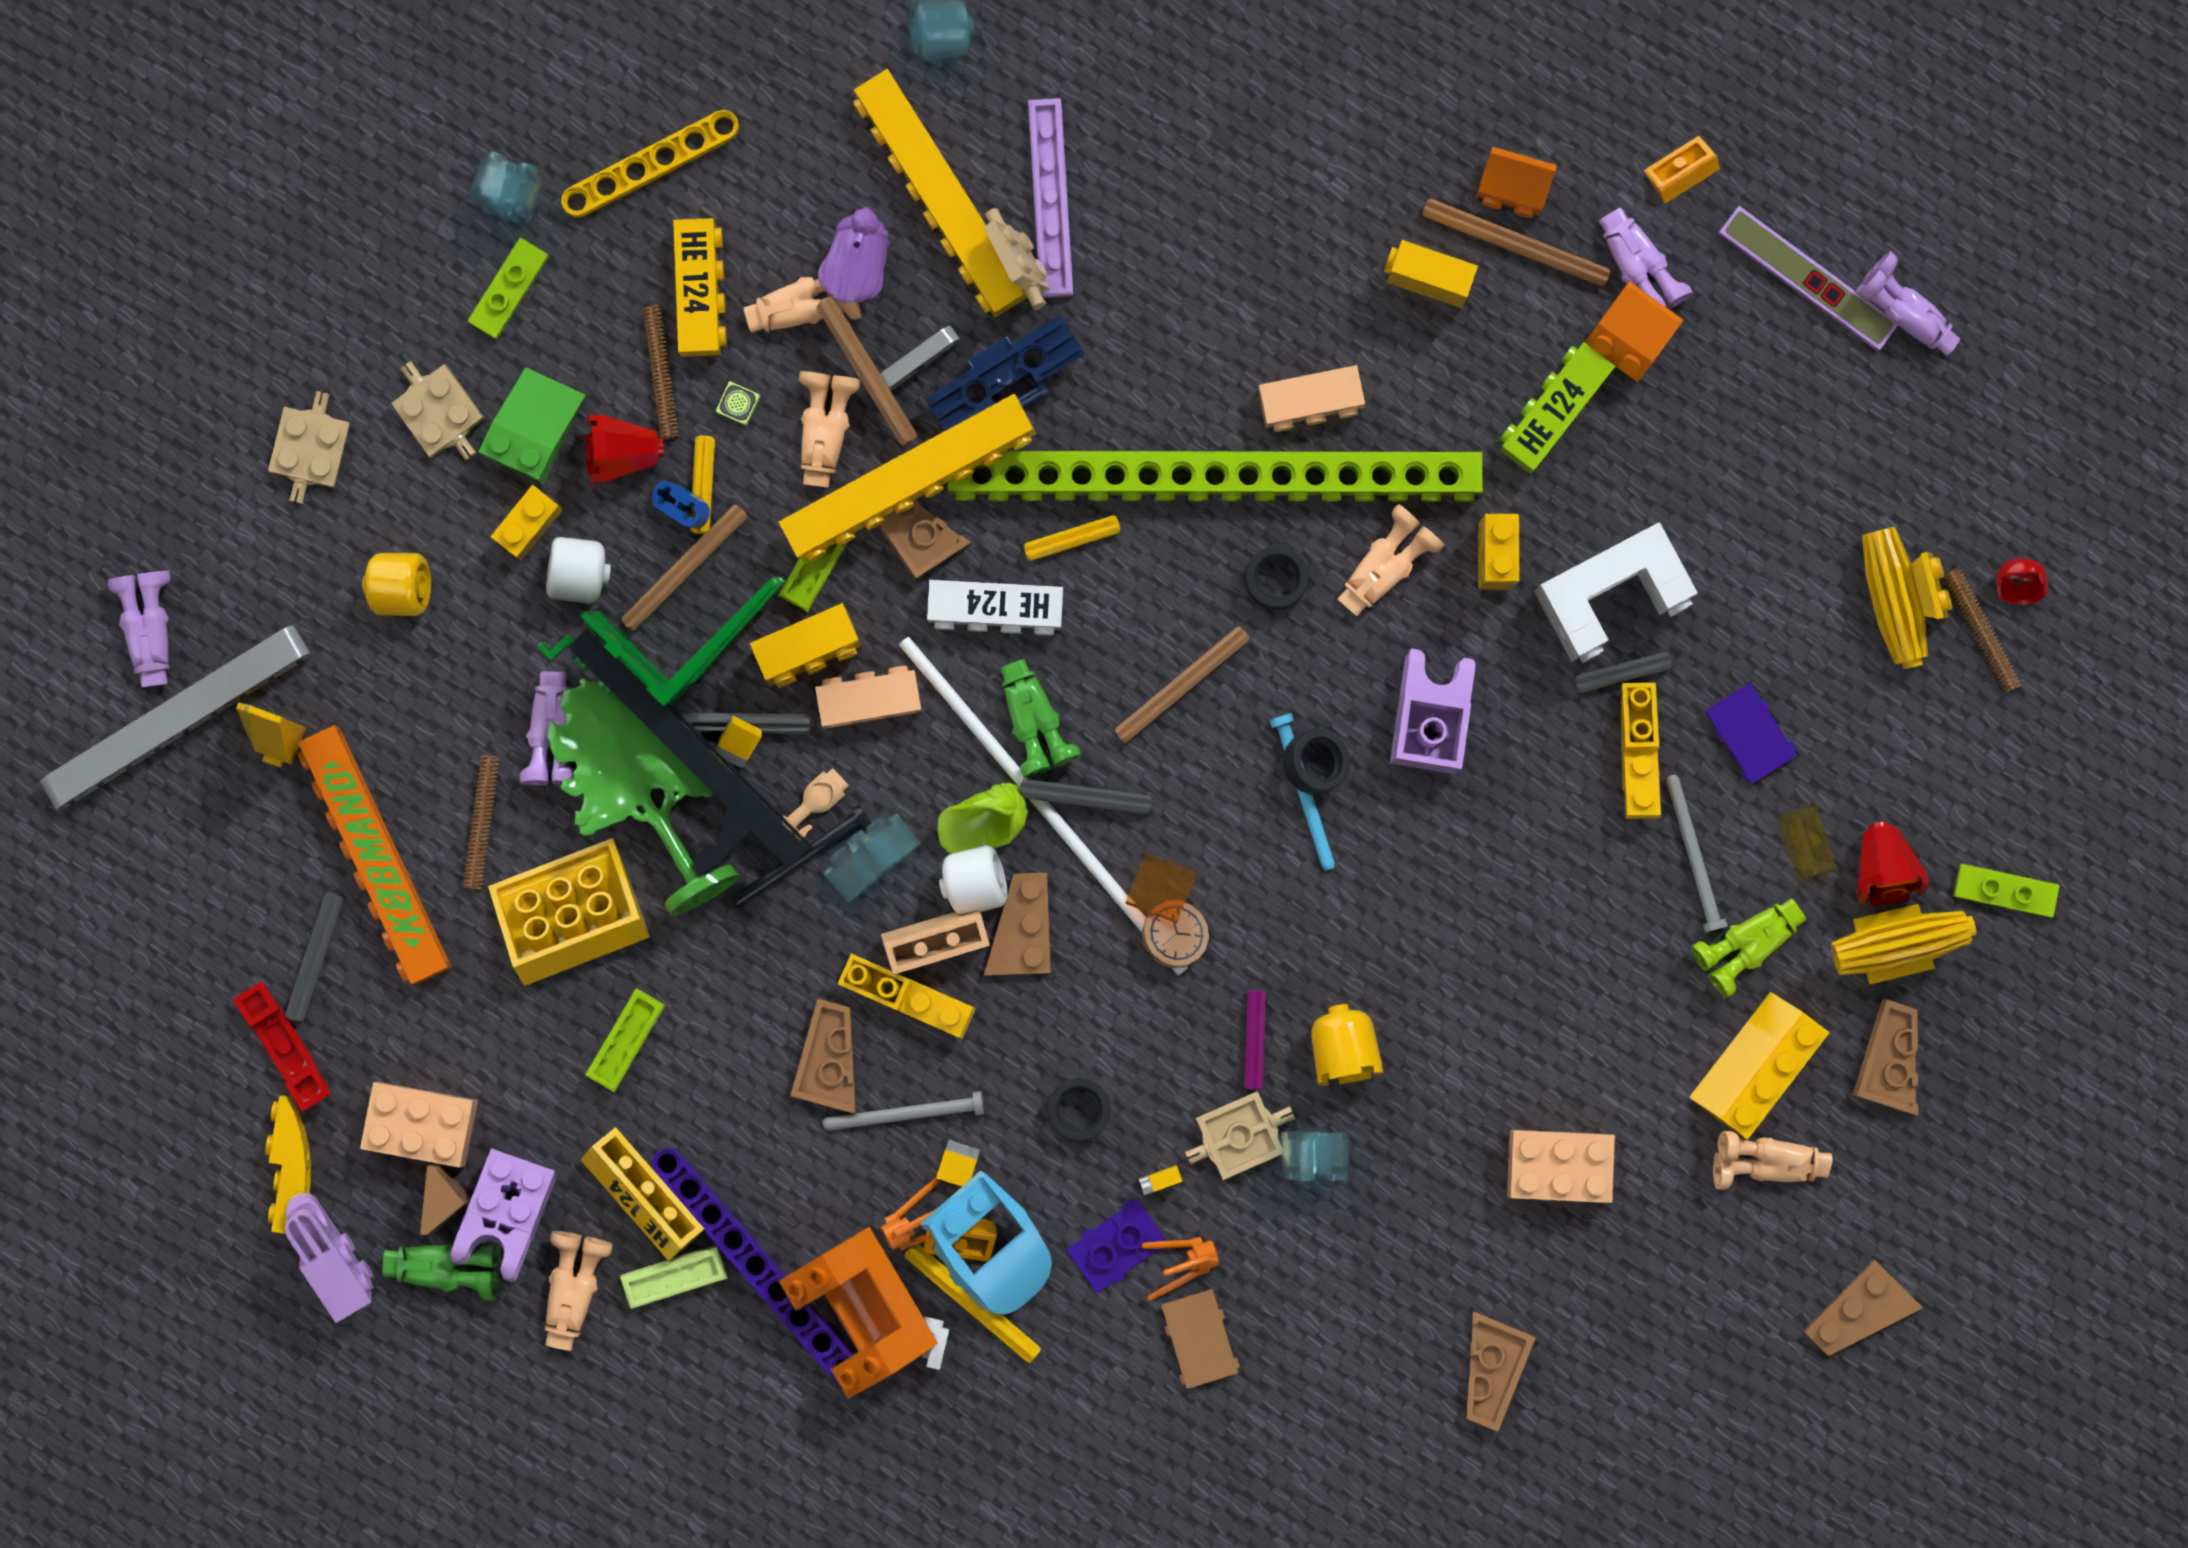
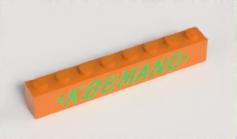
[297,725,452,985]

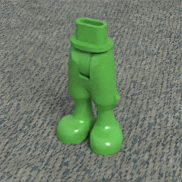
[1000,659,1081,778]
[383,1242,500,1301]

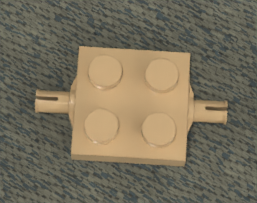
[984,208,1050,310]
[391,361,485,461]
[268,391,350,504]
[1185,1091,1295,1180]

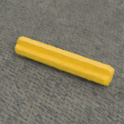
[690,436,715,534]
[1024,515,1120,561]

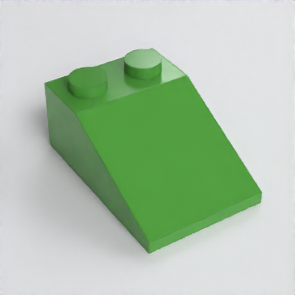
[478,367,586,485]

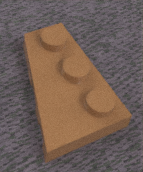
[878,500,971,580]
[984,873,1051,976]
[790,999,856,1114]
[1853,999,1918,1116]
[1803,1260,1923,1356]
[1467,1311,1536,1432]

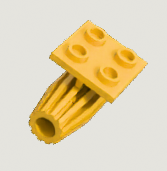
[1862,527,1953,670]
[1831,904,1977,984]

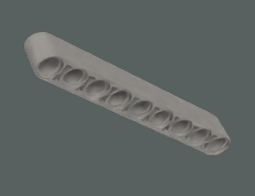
[40,625,311,811]

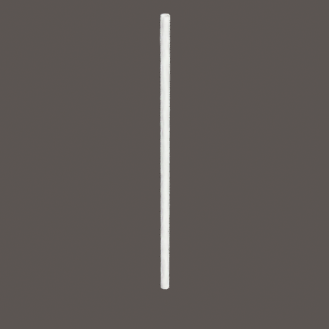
[899,637,1188,976]

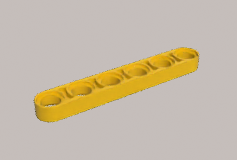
[561,110,739,218]

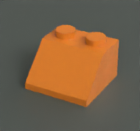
[1476,147,1557,218]
[1585,281,1683,382]

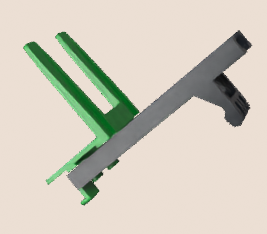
[537,576,812,874]

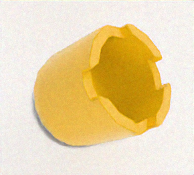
[1311,1004,1384,1086]

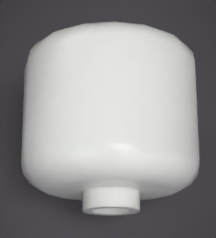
[546,537,610,604]
[939,845,1007,915]

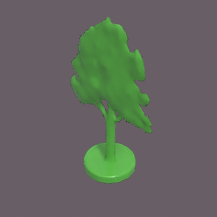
[547,678,740,916]

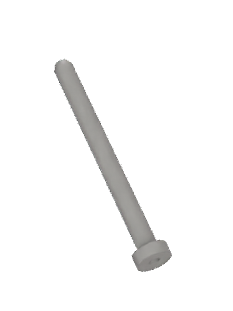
[1666,774,1728,933]
[823,1091,984,1131]

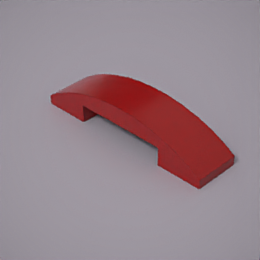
[233,981,332,1112]

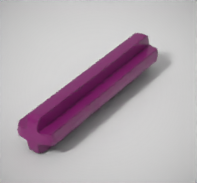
[1244,990,1266,1090]

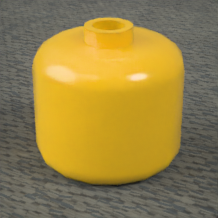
[362,553,431,616]

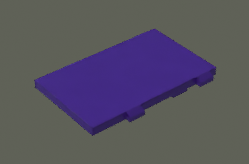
[1705,683,1797,784]
[1066,1198,1167,1293]

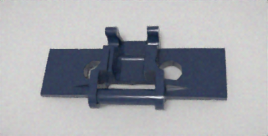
[925,315,1085,431]

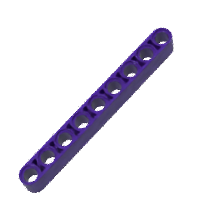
[652,1148,854,1383]

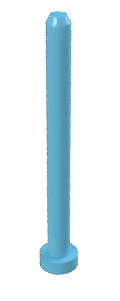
[1269,713,1335,871]

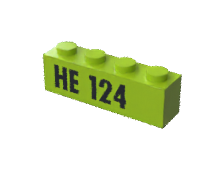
[1500,342,1615,474]

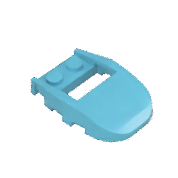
[920,1171,1052,1314]

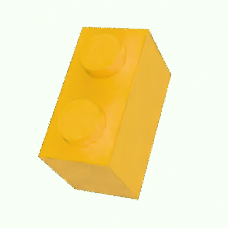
[490,485,563,561]

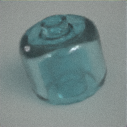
[909,0,974,62]

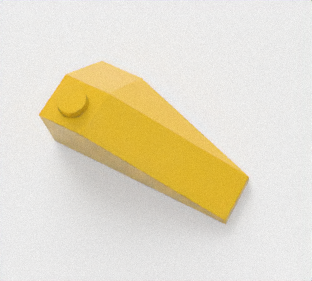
[236,702,306,768]

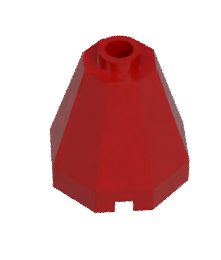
[585,415,664,485]
[1856,822,1929,907]

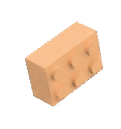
[360,1082,478,1168]
[1507,1130,1615,1203]

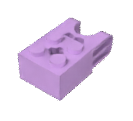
[1390,648,1475,774]
[451,1149,556,1282]
[285,1193,373,1323]

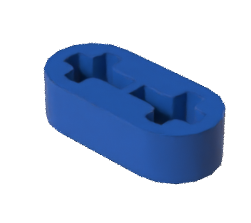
[652,481,710,528]

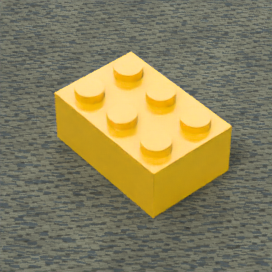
[750,603,862,688]

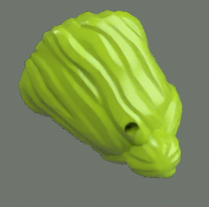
[937,782,1028,854]

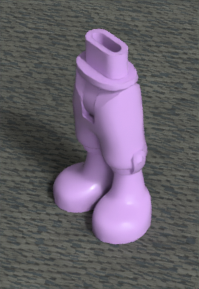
[1599,208,1693,308]
[1856,251,1960,356]
[108,571,171,688]
[520,672,575,785]

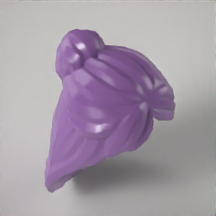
[818,207,890,304]

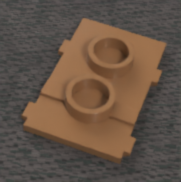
[1161,1289,1240,1389]

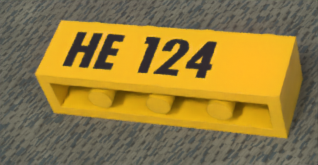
[673,218,727,357]
[581,1127,704,1261]

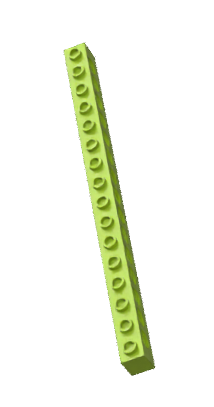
[948,451,1483,502]

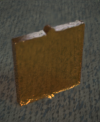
[1125,853,1197,923]

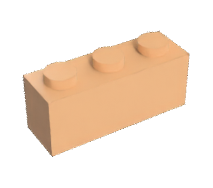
[1258,365,1365,432]
[815,666,922,729]
[881,911,990,975]

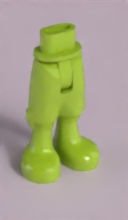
[1691,898,1807,998]

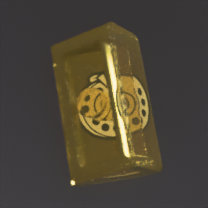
[1778,805,1836,880]

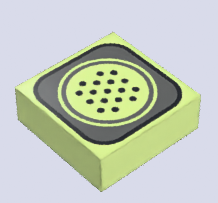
[716,381,760,426]

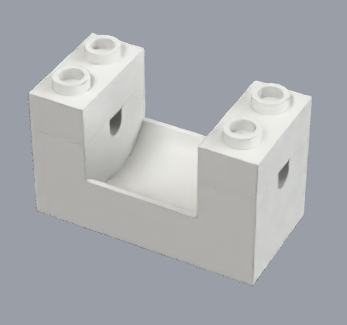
[1534,522,1698,663]

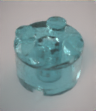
[467,152,544,223]
[1282,1131,1349,1181]

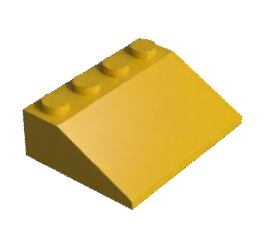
[488,838,650,986]

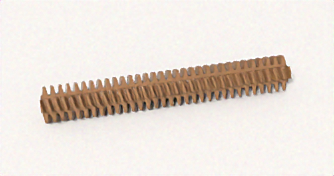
[643,305,679,440]
[1944,567,2022,693]
[463,755,500,889]

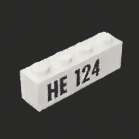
[927,580,1063,635]

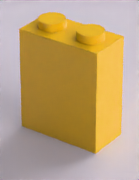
[1384,240,1478,308]
[1478,514,1519,590]

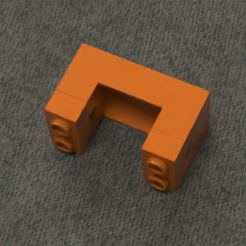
[779,1227,939,1399]

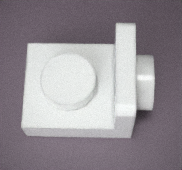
[922,1316,949,1370]

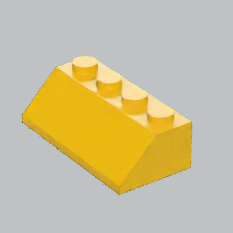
[1689,992,1829,1140]

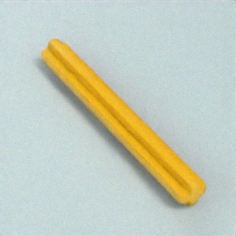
[904,1244,1041,1363]

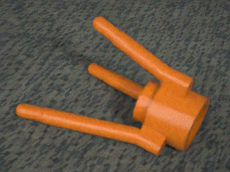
[880,1178,940,1252]
[1141,1237,1219,1301]

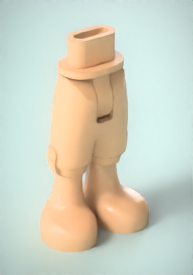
[744,277,862,332]
[799,371,861,488]
[1337,504,1444,616]
[1713,1131,1833,1190]
[544,1231,613,1351]

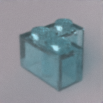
[823,813,921,903]

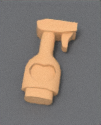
[784,768,849,837]

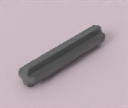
[1574,652,1672,693]

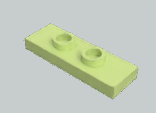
[620,1245,727,1309]

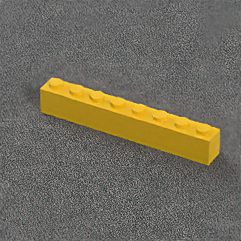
[852,69,1028,318]
[779,394,1037,562]

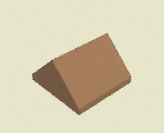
[420,1164,471,1235]

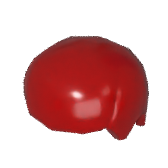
[1996,558,2047,605]

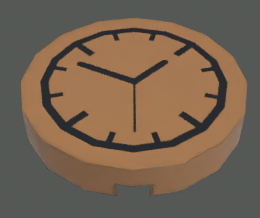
[1142,901,1209,968]

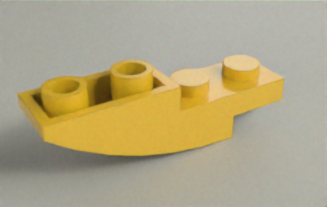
[1621,683,1661,819]
[838,953,976,1039]
[265,1095,311,1234]

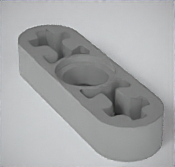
[880,326,960,391]

